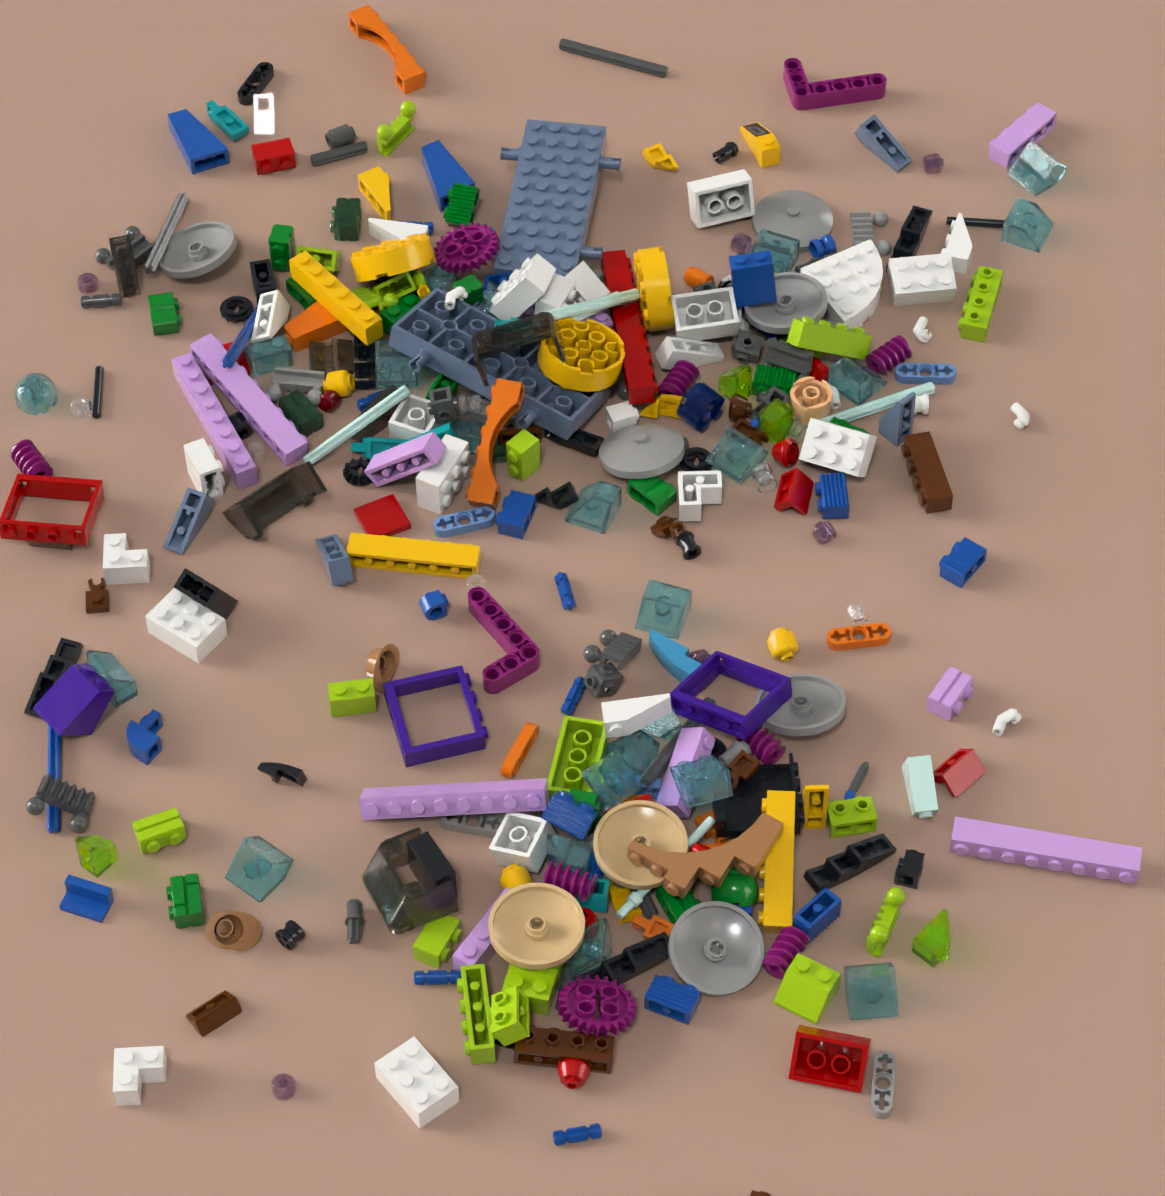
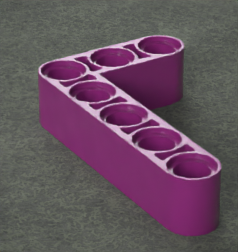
[783,58,887,111]
[468,587,540,694]

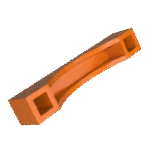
[348,5,426,95]
[465,378,525,510]

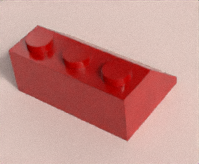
[788,1025,871,1093]

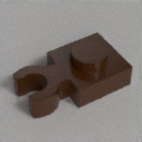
[728,417,768,450]
[650,516,687,538]
[85,578,109,614]
[721,749,761,792]

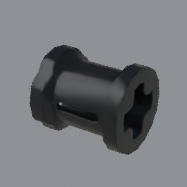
[228,412,252,440]
[675,531,701,560]

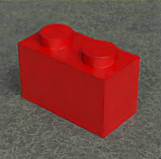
[251,137,296,175]

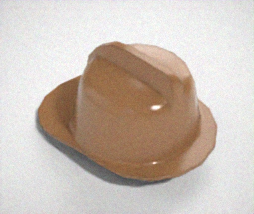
[365,644,400,694]
[206,910,261,951]

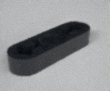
[237,62,274,106]

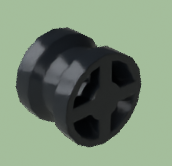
[275,920,305,950]

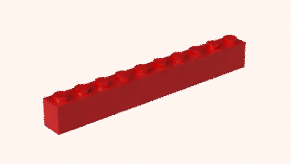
[601,250,658,405]

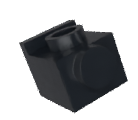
[894,849,925,889]

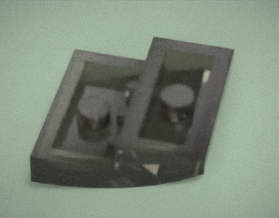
[308,338,355,378]

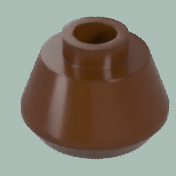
[728,393,752,422]

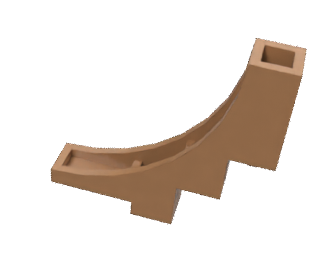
[627,812,784,899]

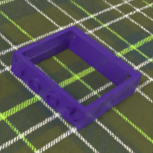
[670,651,792,740]
[383,665,488,767]

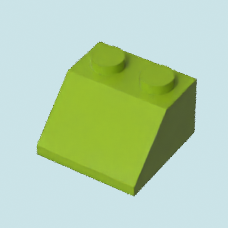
[774,953,841,1025]

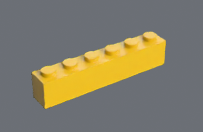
[289,250,383,346]
[346,532,481,580]
[758,790,795,933]

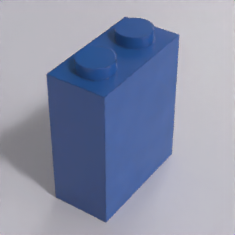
[729,250,777,308]

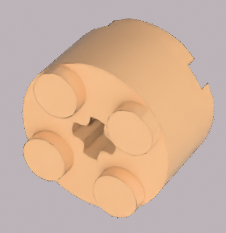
[789,376,833,427]

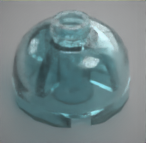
[15,373,58,415]

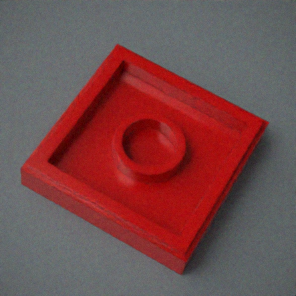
[353,494,411,536]

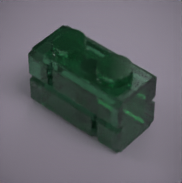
[330,198,362,241]
[278,389,324,437]

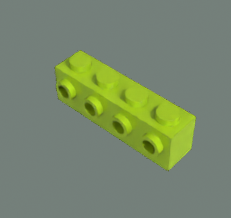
[958,265,1003,343]
[787,316,872,360]
[457,964,496,1065]

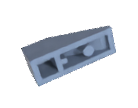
[855,114,912,172]
[878,392,916,447]
[163,487,215,555]
[315,534,354,586]

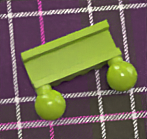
[377,101,416,157]
[352,283,399,311]
[866,887,905,958]

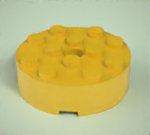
[350,233,436,282]
[633,246,674,332]
[537,317,625,392]

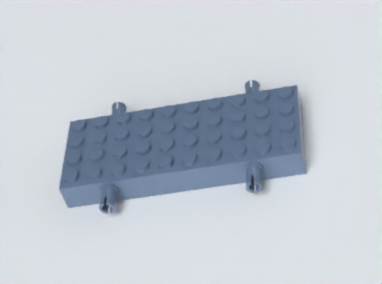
[493,119,621,277]
[388,287,612,440]

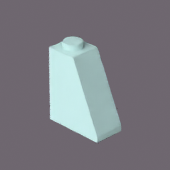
[901,755,938,819]

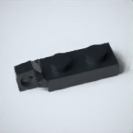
[544,429,604,456]

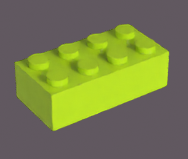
[548,715,609,801]
[501,961,566,1016]

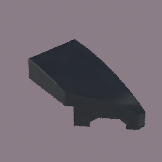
[534,481,579,509]
[257,762,307,787]

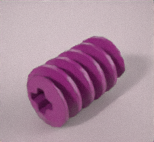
[865,335,912,375]
[658,360,700,397]
[11,439,53,476]
[736,725,786,765]
[544,859,598,902]
[762,926,810,979]

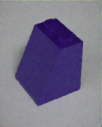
[33,663,115,736]

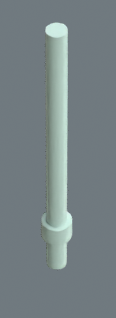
[615,816,715,920]

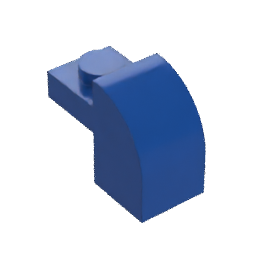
[126,709,163,765]

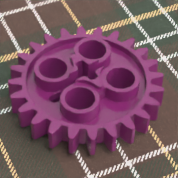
[434,222,500,275]
[557,974,637,1038]

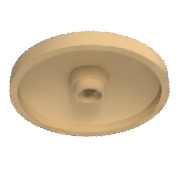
[593,800,688,890]
[488,883,585,970]

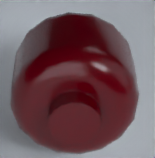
[318,390,341,413]

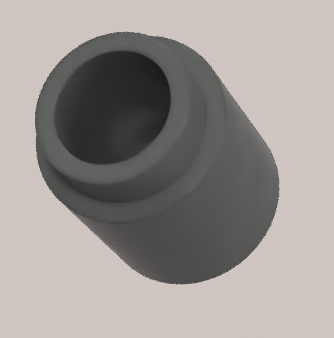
[325,124,356,149]

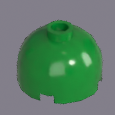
[711,866,758,907]

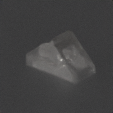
[253,94,275,135]

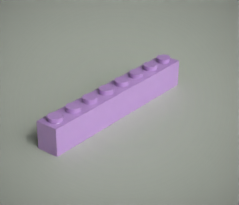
[190,333,308,467]
[172,352,258,490]
[359,778,550,820]
[949,816,1142,884]

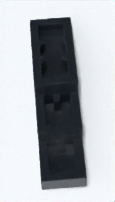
[886,205,933,273]
[354,335,376,388]
[24,637,84,719]
[803,833,897,893]
[579,932,669,996]

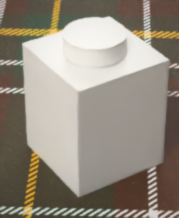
[605,401,639,433]

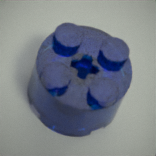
[677,382,725,433]

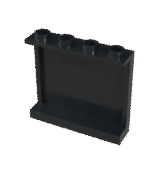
[709,753,805,838]

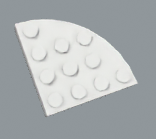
[800,239,883,329]

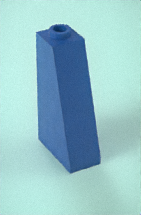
[168,109,230,174]
[421,140,475,212]

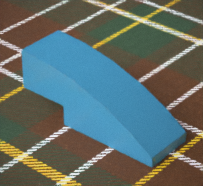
[649,629,701,682]

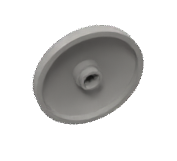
[752,190,833,253]
[159,221,237,279]
[744,272,828,334]
[599,423,685,479]
[755,673,846,737]
[668,901,764,997]

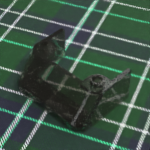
[471,312,566,386]
[222,461,327,541]
[362,827,459,934]

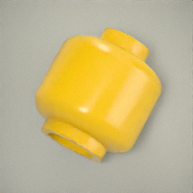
[323,370,355,398]
[767,627,799,662]
[499,863,534,890]

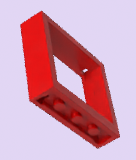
[0,473,104,546]

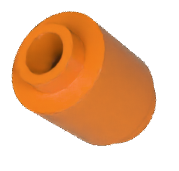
[683,267,715,288]

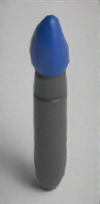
[751,409,761,428]
[844,762,869,800]

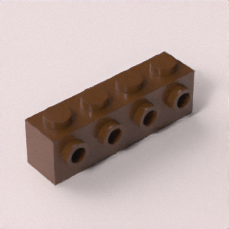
[901,431,953,514]
[513,1025,615,1074]

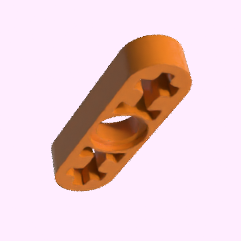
[827,623,891,651]
[501,722,539,779]

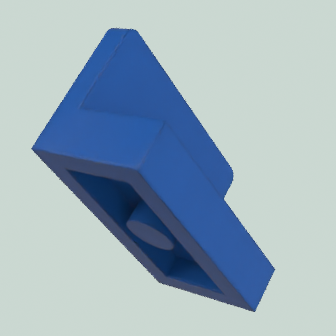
[59,874,114,923]

